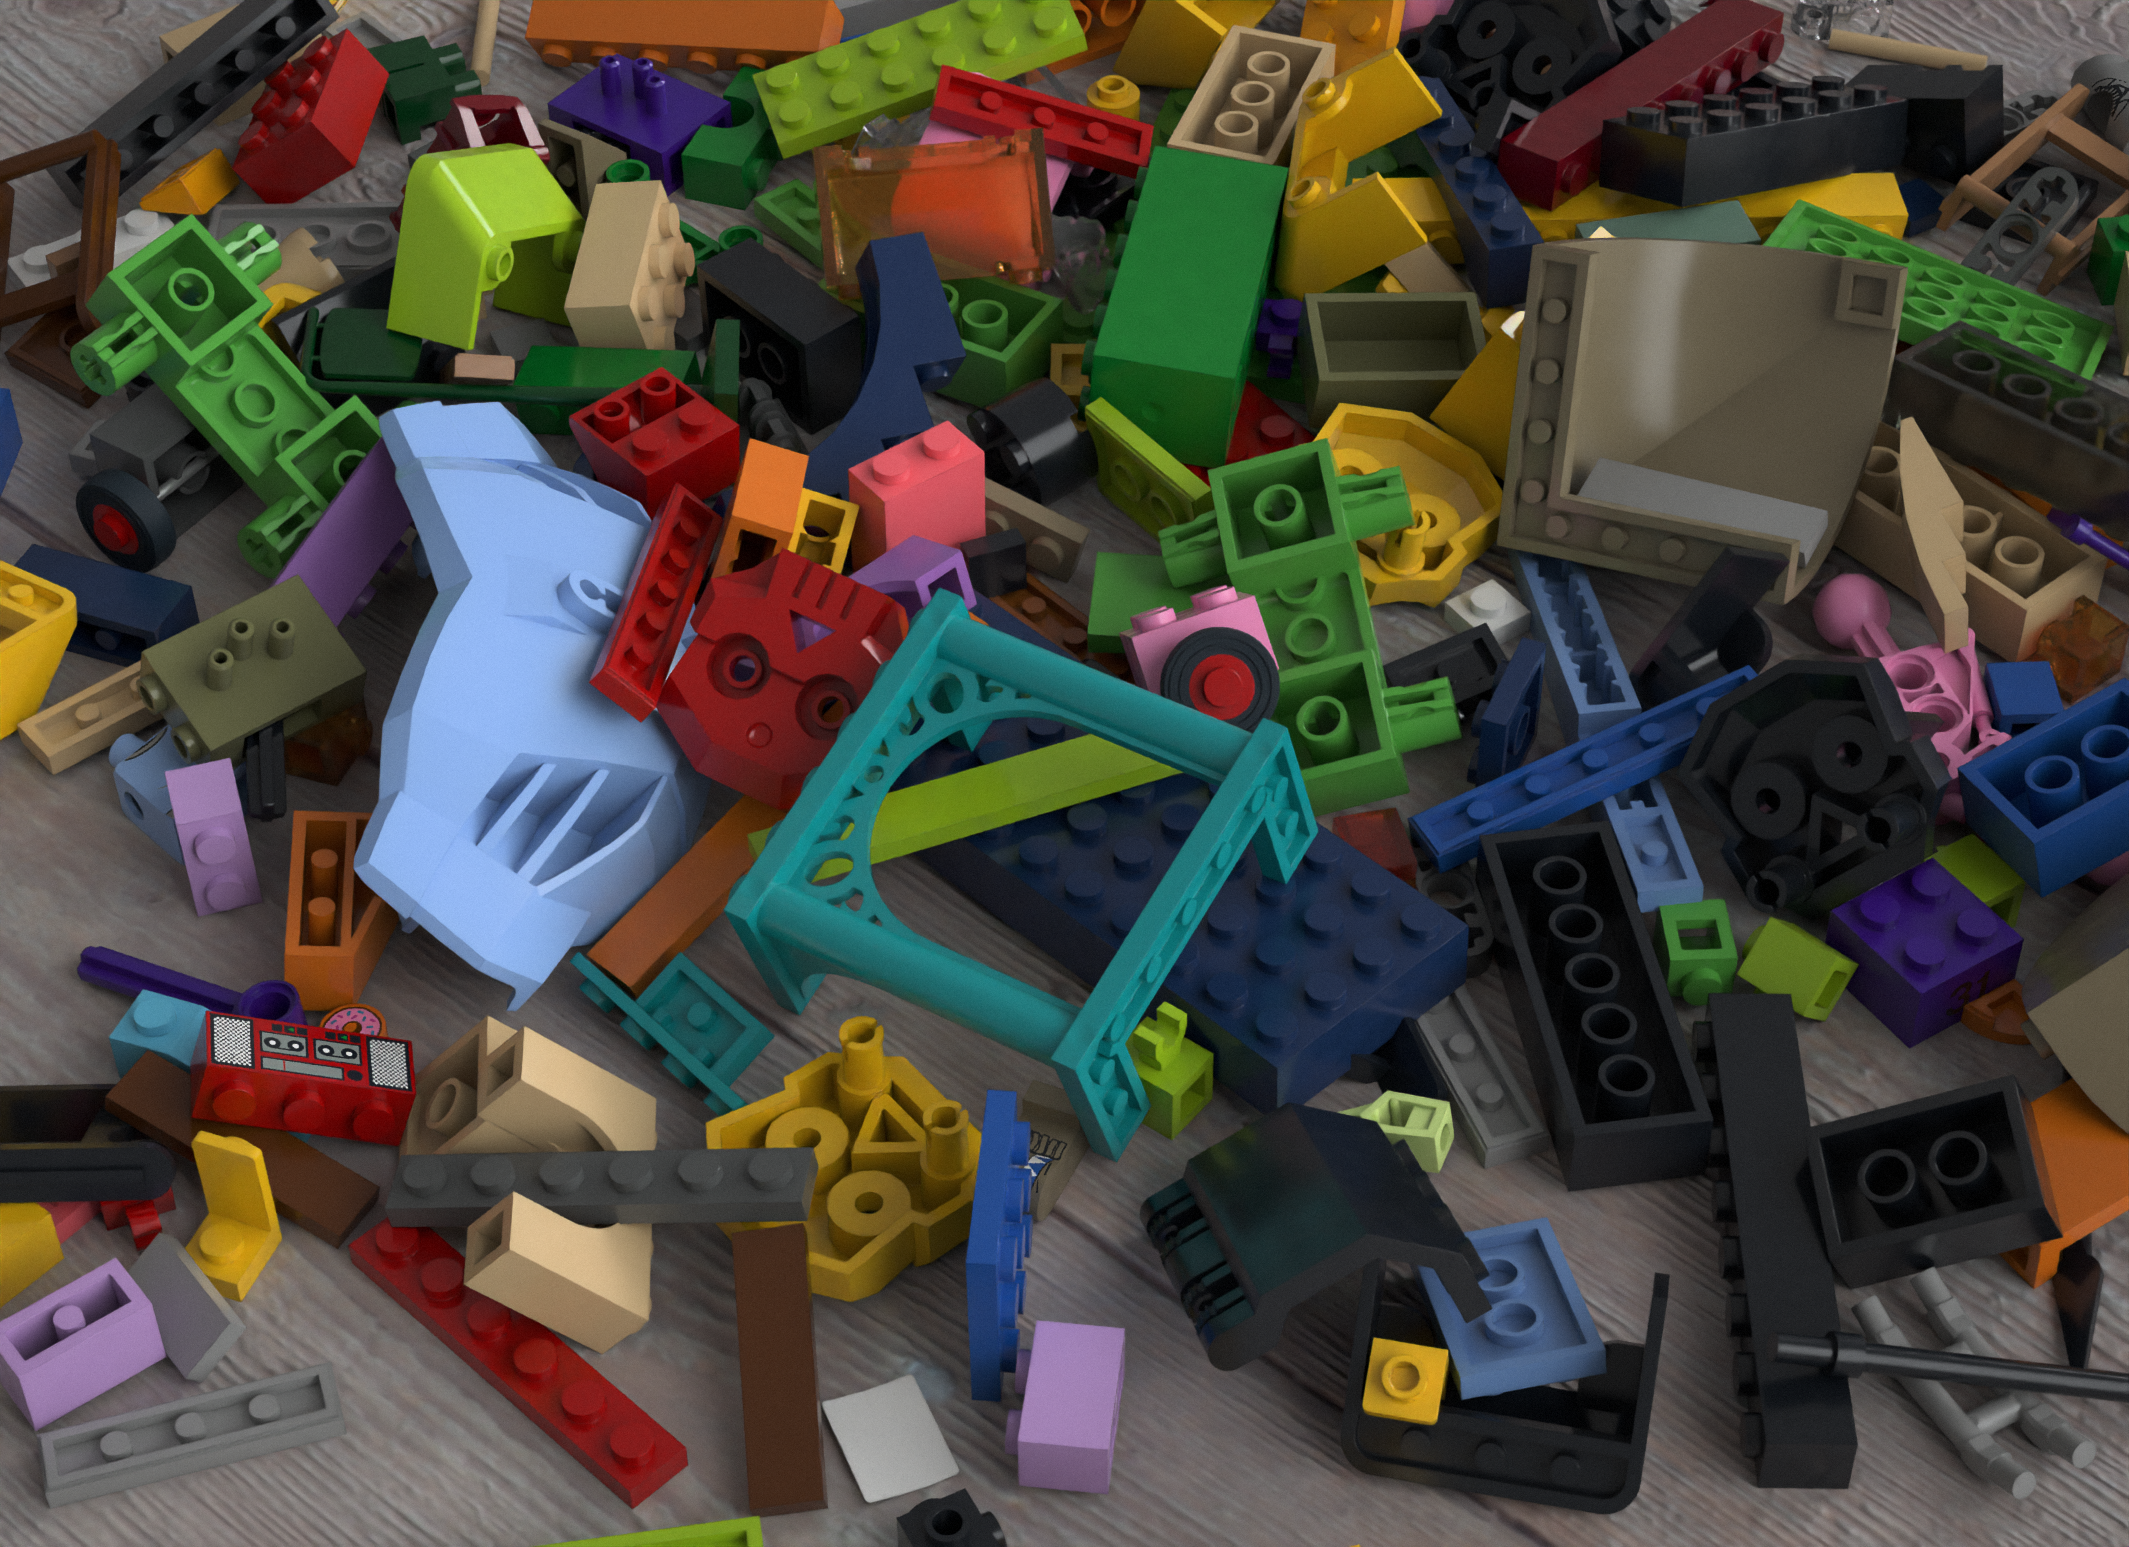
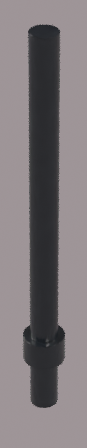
[1767,1331,2129,1403]

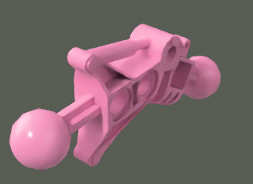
[1812,574,2129,886]

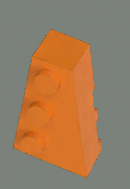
[284,810,400,1011]

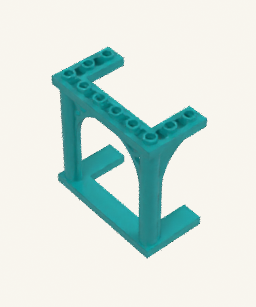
[723,587,1318,1163]

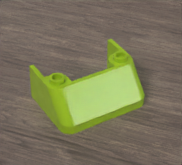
[386,143,586,350]

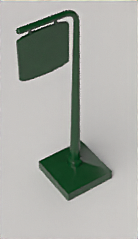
[299,307,740,485]

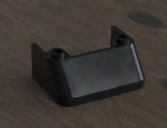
[1629,546,1944,810]
[1340,1257,1670,1514]

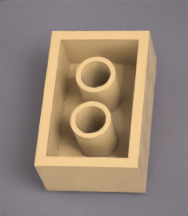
[564,180,695,350]

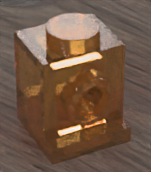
[2029,595,2129,704]

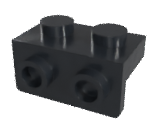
[1383,623,1507,726]

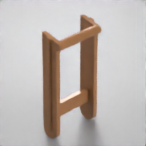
[1936,83,2129,297]

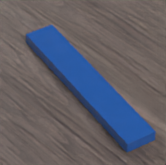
[1407,665,1758,874]

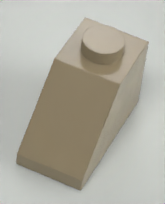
[538,118,627,221]

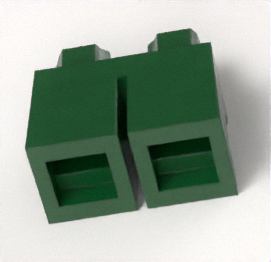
[367,35,482,145]

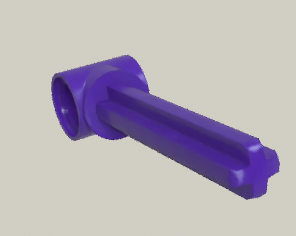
[77,946,308,1025]

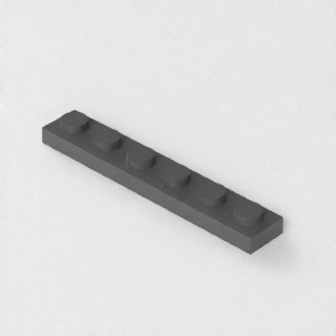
[385,1147,819,1227]

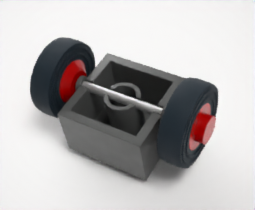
[76,383,243,573]

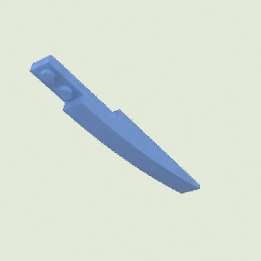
[1507,548,1704,913]

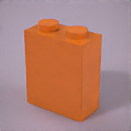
[705,438,809,589]

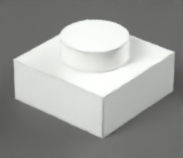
[1444,579,1531,645]

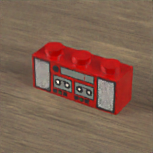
[190,1010,416,1146]

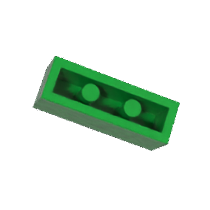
[513,345,702,435]

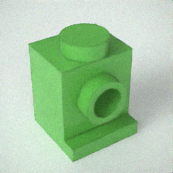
[1652,899,1738,1006]

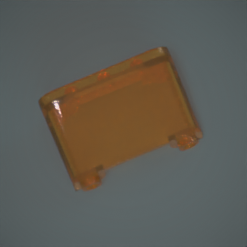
[810,128,1056,300]

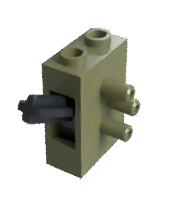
[136,574,367,822]

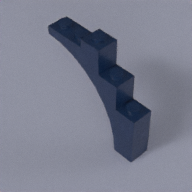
[712,232,967,519]

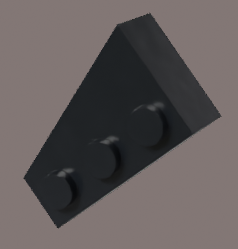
[1845,65,2004,185]

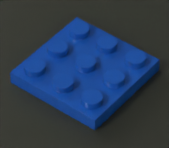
[966,1090,1033,1402]

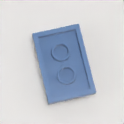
[1410,1217,1607,1400]

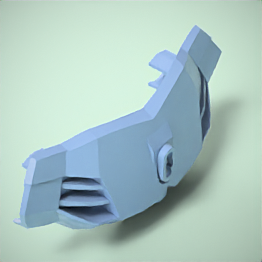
[353,400,712,1012]

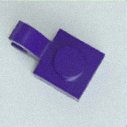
[1256,299,1302,379]

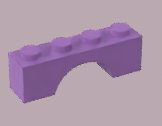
[734,535,977,706]

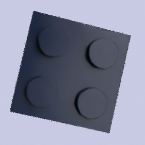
[1467,637,1547,788]

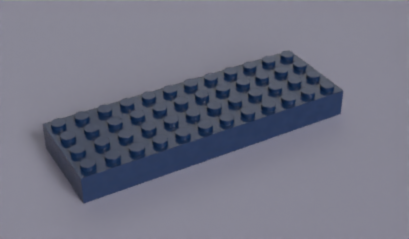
[822,589,1469,1115]

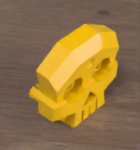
[1294,403,1503,608]
[706,1016,982,1302]

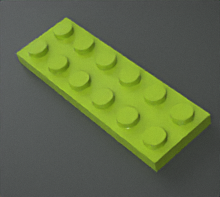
[752,0,1088,160]

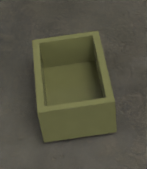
[1295,292,1486,428]

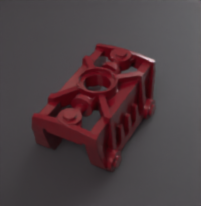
[389,95,550,233]

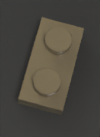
[985,477,1091,584]

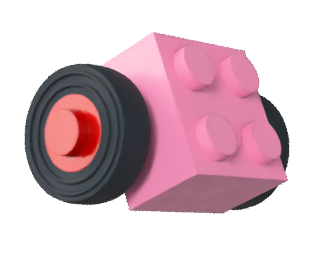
[1119,585,1280,733]

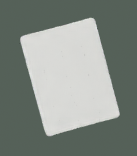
[822,1374,959,1503]

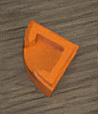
[1960,979,2031,1045]

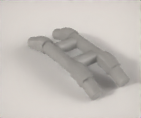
[1851,1266,2096,1499]

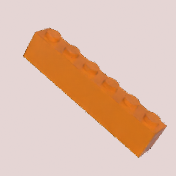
[525,0,845,74]

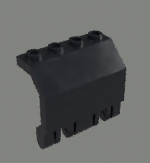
[1139,1102,1492,1371]

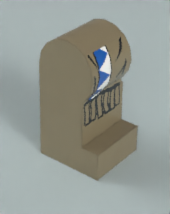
[1018,1080,1090,1222]

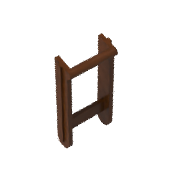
[0,129,122,341]

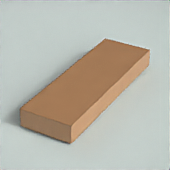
[439,353,515,385]

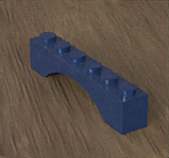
[1387,76,1544,309]

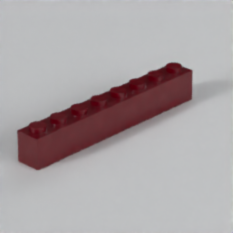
[1497,0,1784,212]

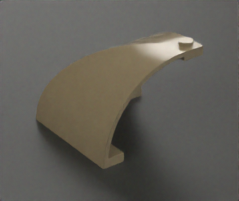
[1496,237,1908,605]

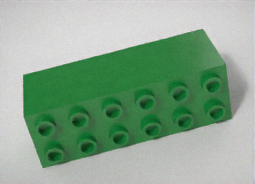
[1077,146,1289,468]

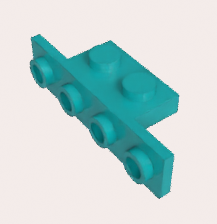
[569,952,775,1116]

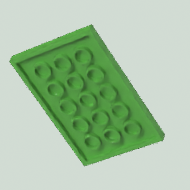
[1762,199,2114,412]

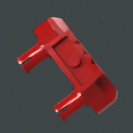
[656,547,909,814]

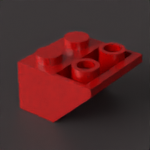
[569,367,740,522]

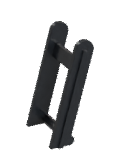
[0,1084,176,1203]

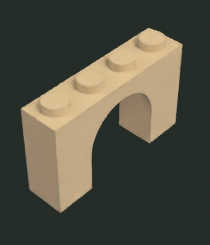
[463,1026,657,1355]

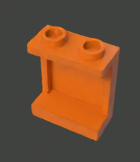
[1998,1078,2129,1289]

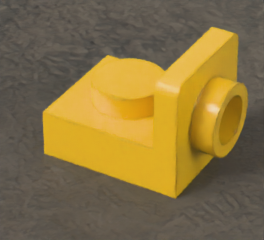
[1362,1337,1449,1425]

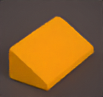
[139,148,240,215]

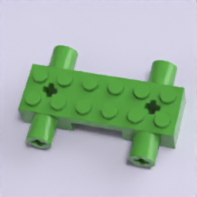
[70,213,421,579]
[1158,438,1463,817]

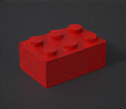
[232,28,389,204]

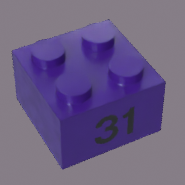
[1825,858,2024,1049]

